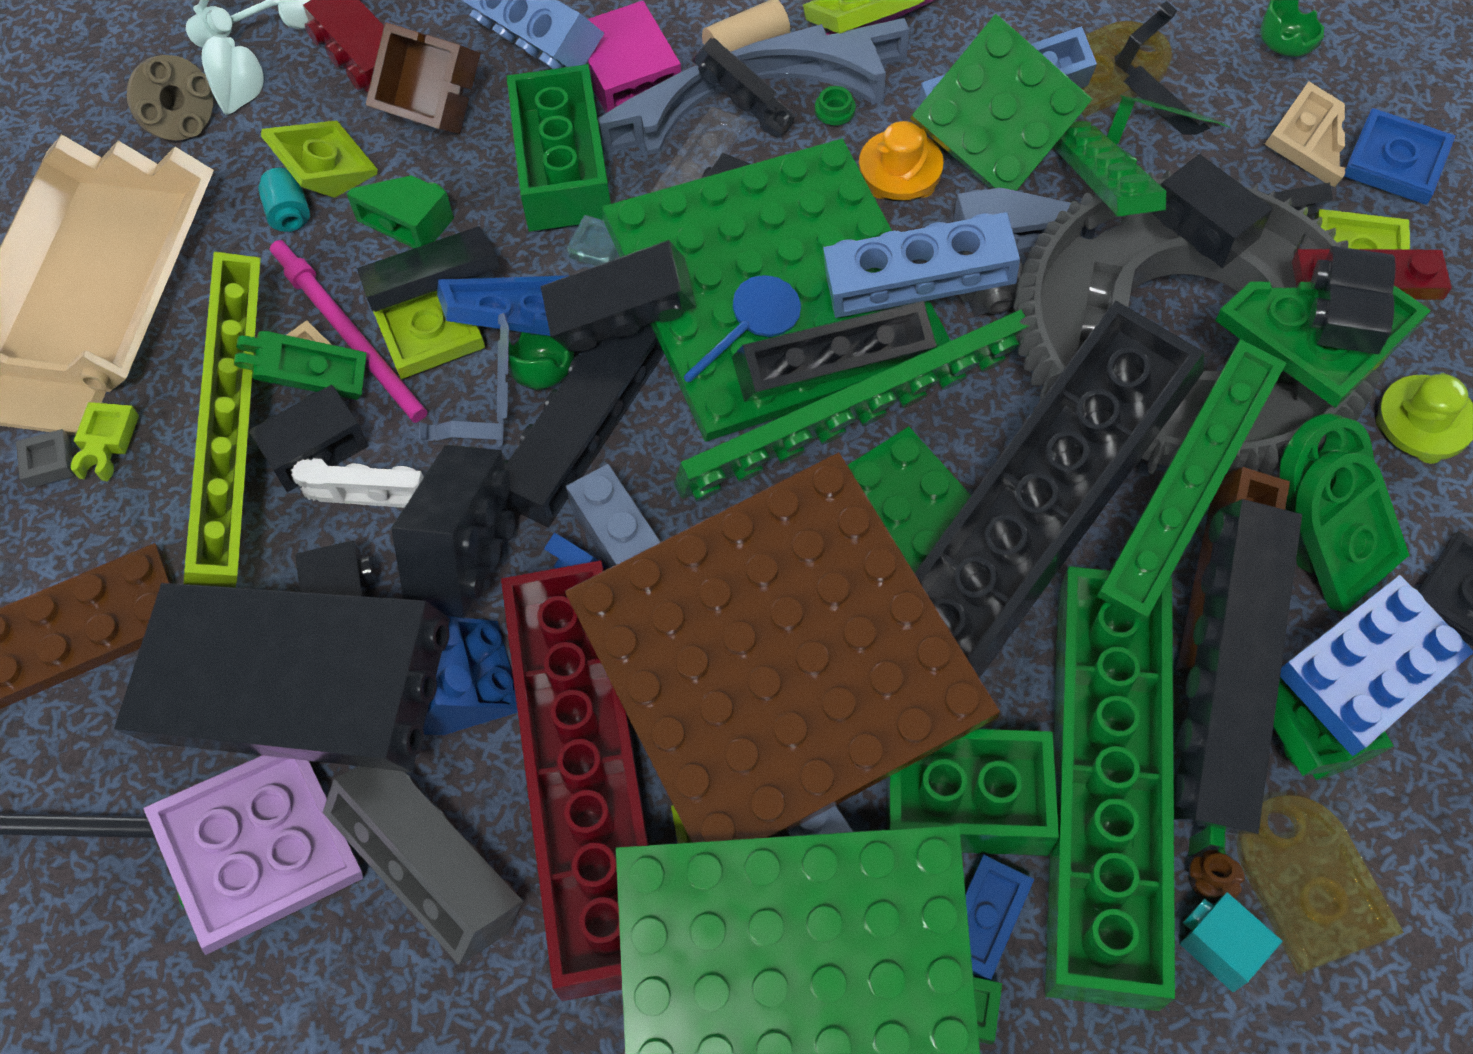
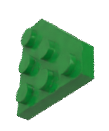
[1215,282,1431,408]

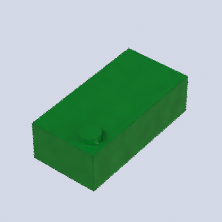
[506,64,611,232]

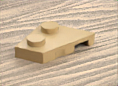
[1265,82,1345,187]

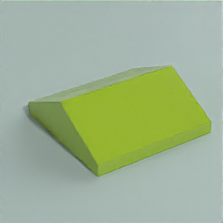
[261,120,378,198]

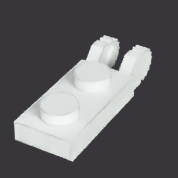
[291,458,424,508]

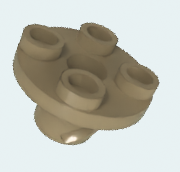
[127,55,213,140]

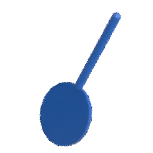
[684,275,801,382]

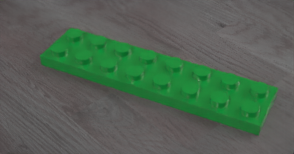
[674,309,1029,502]

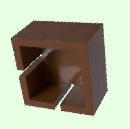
[365,22,481,134]

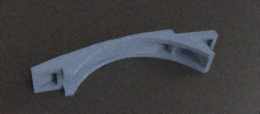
[598,18,909,155]

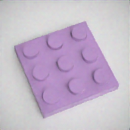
[144,756,363,955]

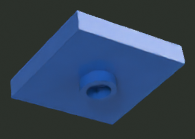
[1344,108,1456,205]

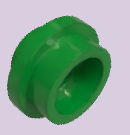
[815,86,856,125]

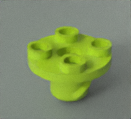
[1376,373,1473,464]

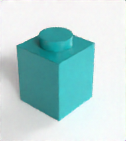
[1180,892,1283,992]

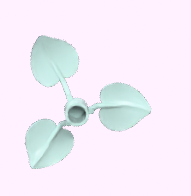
[186,0,310,115]

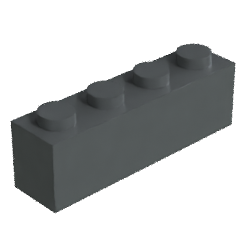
[322,766,523,966]

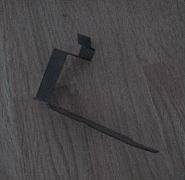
[1115,1,1210,135]

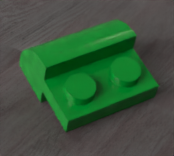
[1273,677,1394,780]

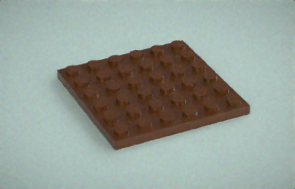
[565,452,1000,843]

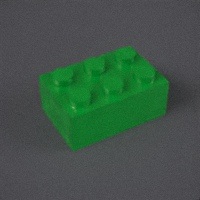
[886,729,1059,856]

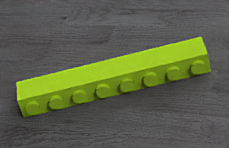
[184,252,261,588]

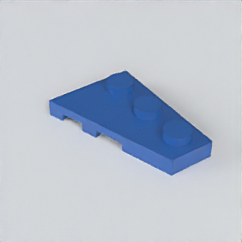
[437,275,569,336]

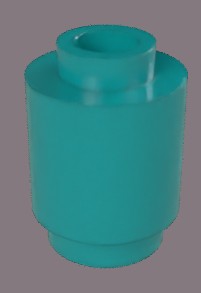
[258,167,310,232]

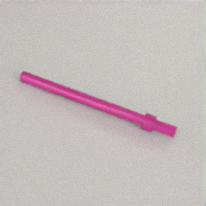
[270,240,427,423]

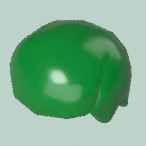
[1260,0,1325,57]
[508,332,574,390]

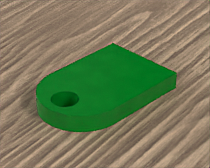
[1280,413,1375,573]
[1296,450,1409,613]

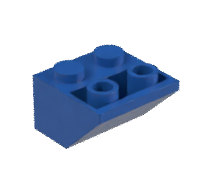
[423,616,518,735]

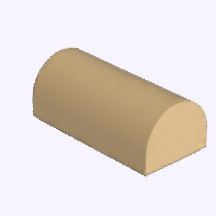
[702,0,790,52]

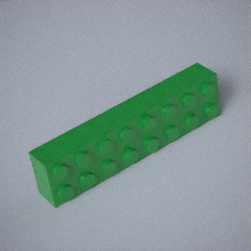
[1045,566,1175,1011]

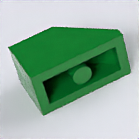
[346,175,454,248]

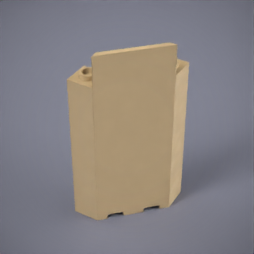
[0,134,214,435]

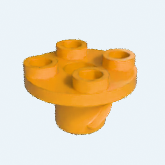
[859,121,943,200]

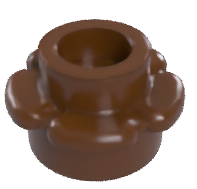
[1189,850,1245,904]

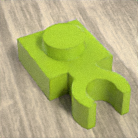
[71,402,139,481]

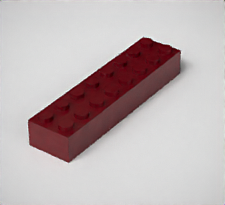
[501,560,650,1002]

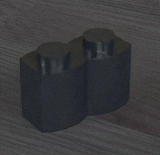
[1309,246,1396,354]

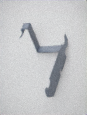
[419,313,509,448]

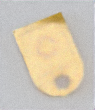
[1081,21,1172,118]
[1237,795,1404,975]

